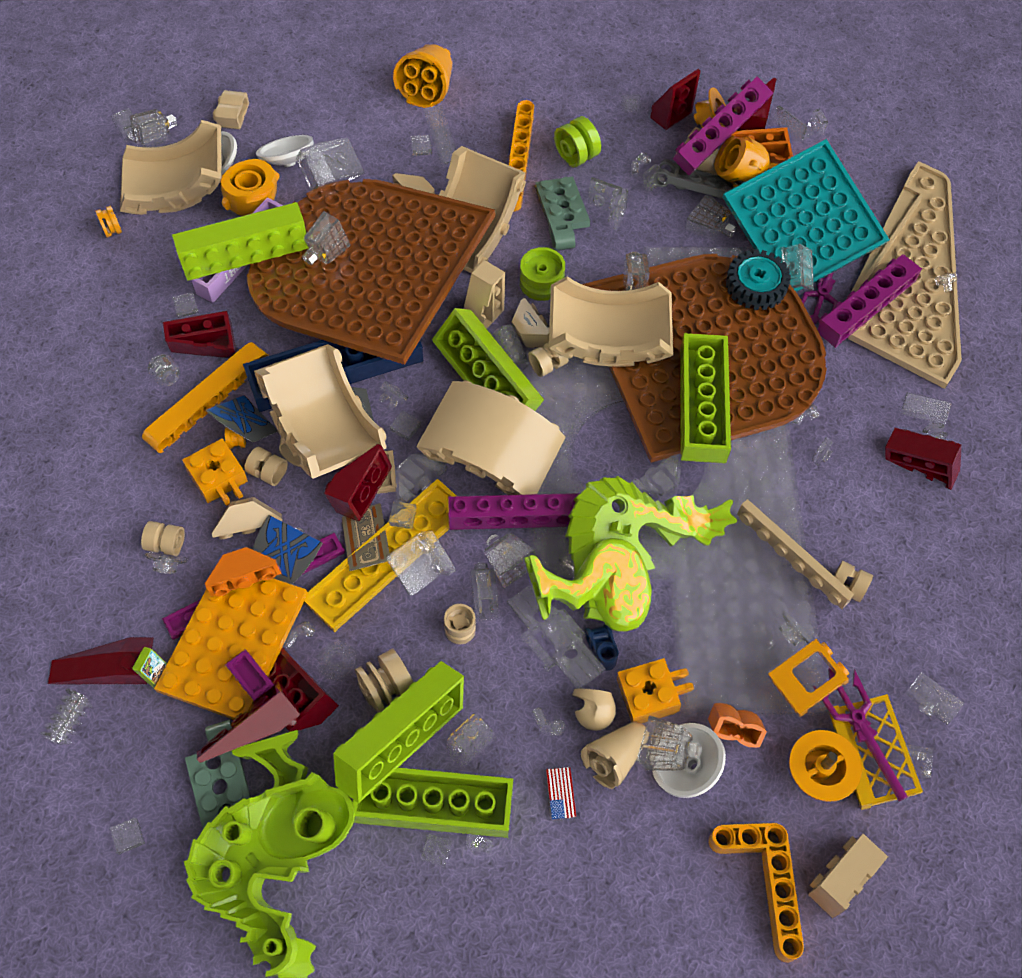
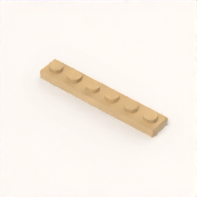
[737,499,854,609]

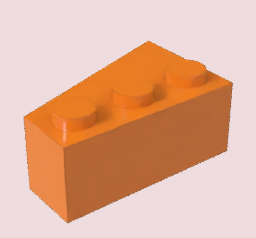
[730,127,793,163]

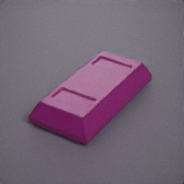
[225,649,274,701]

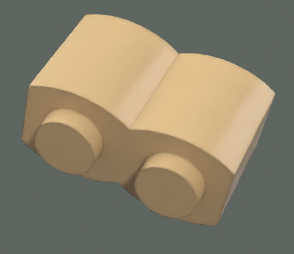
[213,90,249,129]

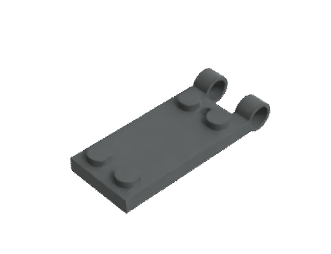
[654,159,734,199]

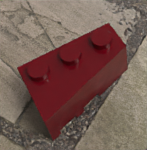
[163,311,237,358]
[885,428,962,490]

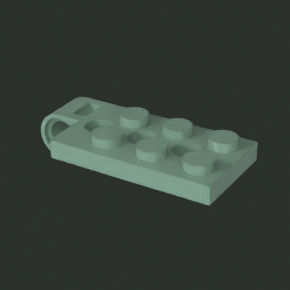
[535,176,590,251]
[185,719,251,829]

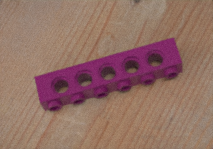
[673,76,773,176]
[817,254,922,348]
[448,493,580,530]

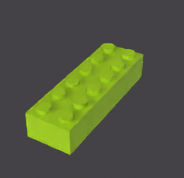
[172,202,309,281]
[432,308,544,411]
[680,333,731,463]
[333,661,464,803]
[353,768,513,838]

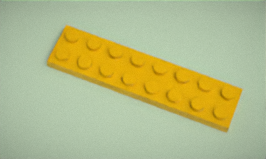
[304,479,457,633]

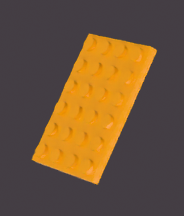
[154,578,308,720]

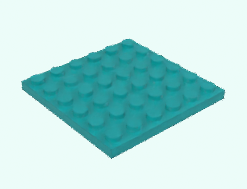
[722,139,890,293]

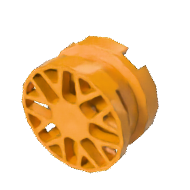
[95,205,122,238]

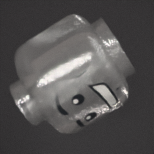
[147,354,181,386]

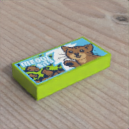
[133,647,167,688]

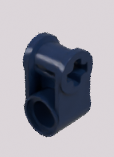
[584,623,619,671]

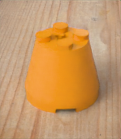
[393,44,452,109]

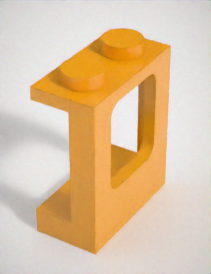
[768,639,849,717]

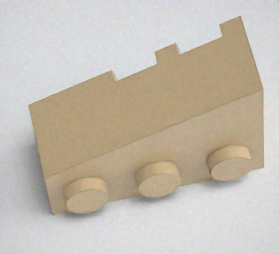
[463,260,505,329]
[808,834,888,918]

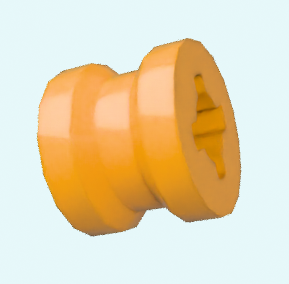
[225,427,246,449]

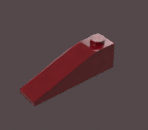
[48,637,154,684]
[268,647,339,732]

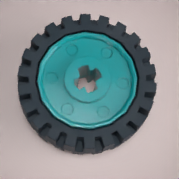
[726,250,791,310]

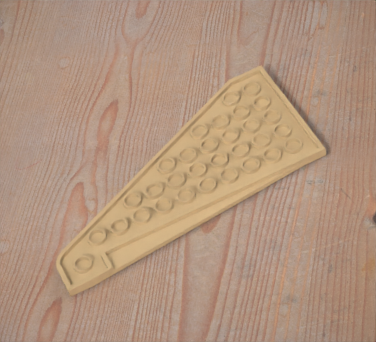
[847,161,962,389]

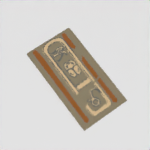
[342,503,391,571]

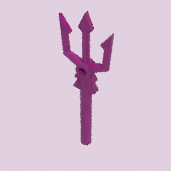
[801,272,838,325]
[812,668,908,802]

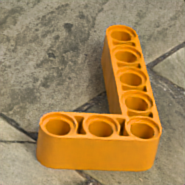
[708,823,804,963]

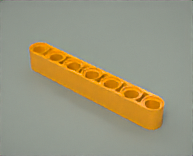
[509,100,534,212]
[142,342,269,453]

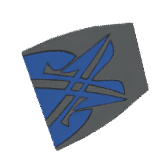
[206,395,278,442]
[252,515,323,584]

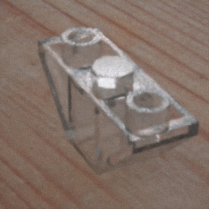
[631,453,681,503]
[395,454,447,509]

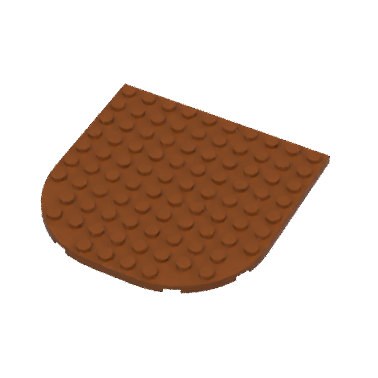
[247,179,496,365]
[582,254,827,463]

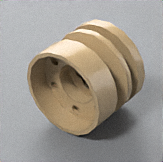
[355,648,413,713]

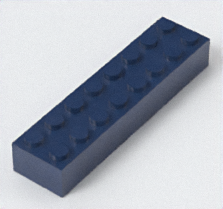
[243,340,424,413]

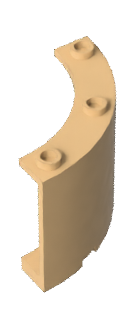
[120,120,222,215]
[439,146,526,273]
[549,276,673,367]
[254,344,386,479]
[416,380,566,495]

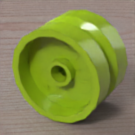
[554,116,601,168]
[520,247,565,301]

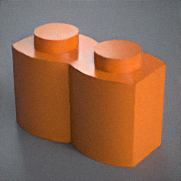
[708,703,767,748]

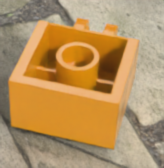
[182,438,248,506]
[617,658,694,723]

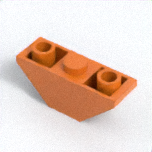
[205,547,282,597]

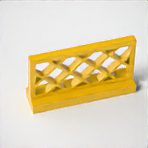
[829,694,923,810]

